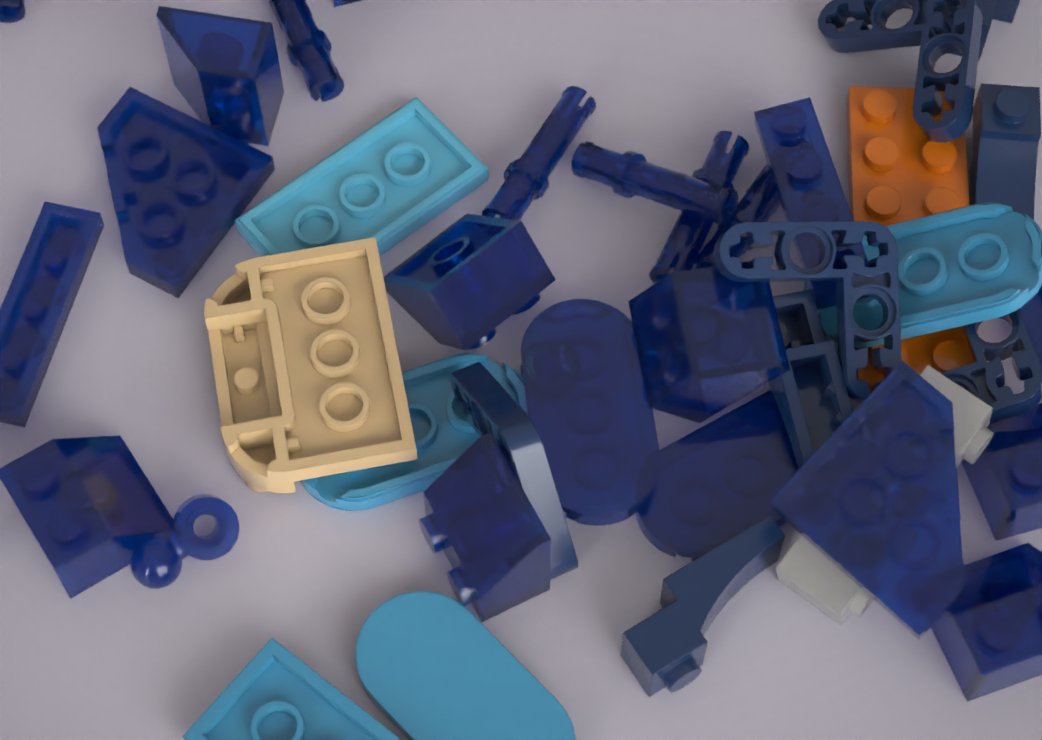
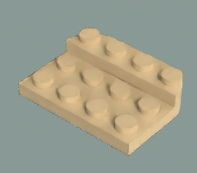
[204,237,418,493]

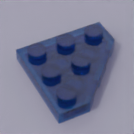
[97,87,275,298]
[769,361,965,640]

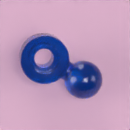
[130,494,239,589]

